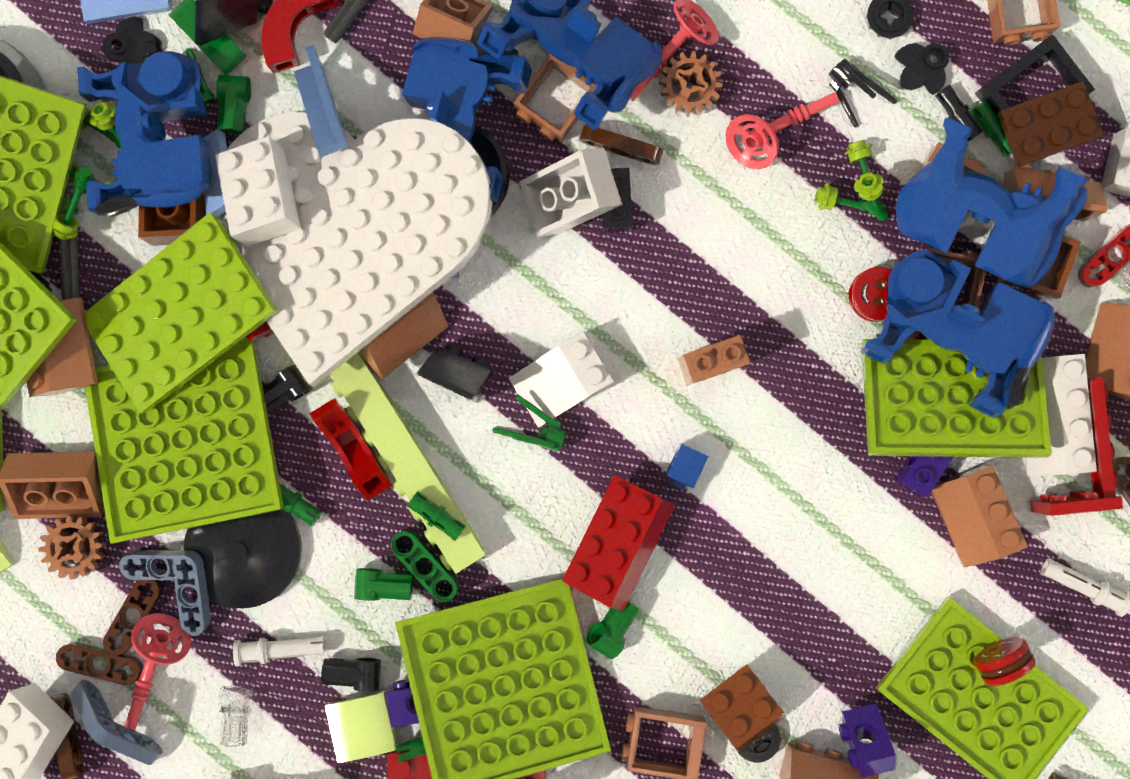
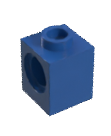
[665,444,709,491]

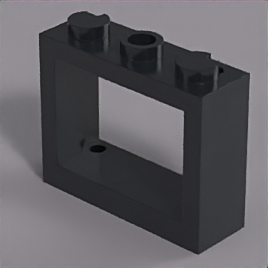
[975,34,1095,116]

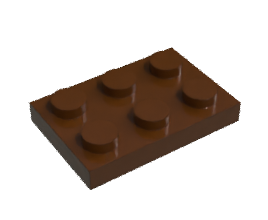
[997,81,1104,168]

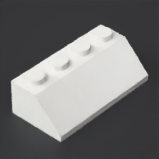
[1024,354,1097,476]

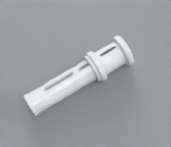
[1040,558,1130,617]
[233,636,325,667]

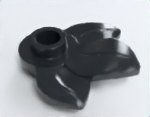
[102,17,162,64]
[894,43,949,95]

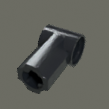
[263,364,313,414]
[321,658,382,692]

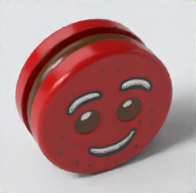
[848,266,892,322]
[974,637,1036,686]

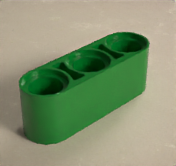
[168,0,247,75]
[391,530,459,602]

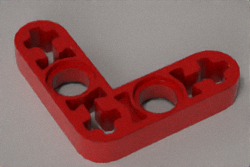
[1078,224,1130,288]

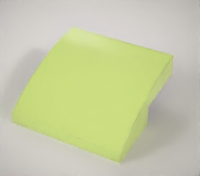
[324,691,398,763]

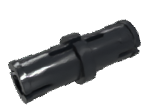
[934,84,983,142]

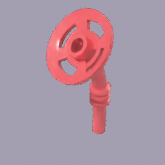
[629,0,719,101]
[726,92,839,169]
[125,613,191,730]

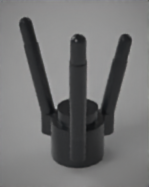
[828,58,897,128]

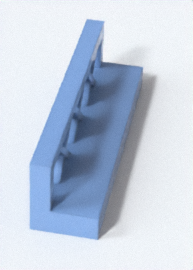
[294,45,349,157]

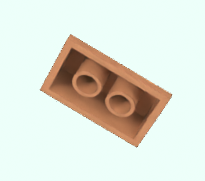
[1003,165,1108,221]
[358,292,449,380]
[26,298,98,397]
[1085,302,1130,401]
[0,451,103,519]
[931,464,1028,567]
[779,741,879,779]

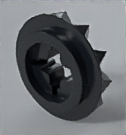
[866,0,913,40]
[737,725,781,763]

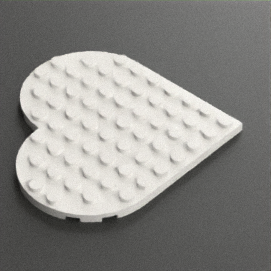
[218,112,492,387]

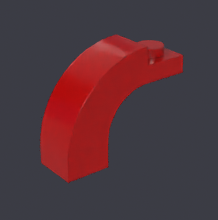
[261,0,342,74]
[310,398,392,501]

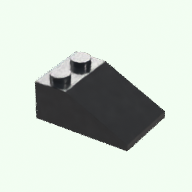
[195,0,273,46]
[417,344,492,403]

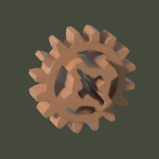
[659,51,723,117]
[38,515,107,580]

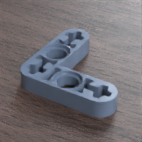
[119,550,211,636]
[71,679,163,765]

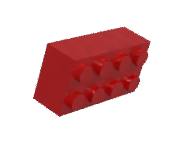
[562,475,676,611]

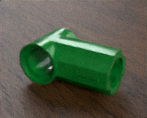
[216,75,251,135]
[354,568,413,601]
[586,602,640,659]

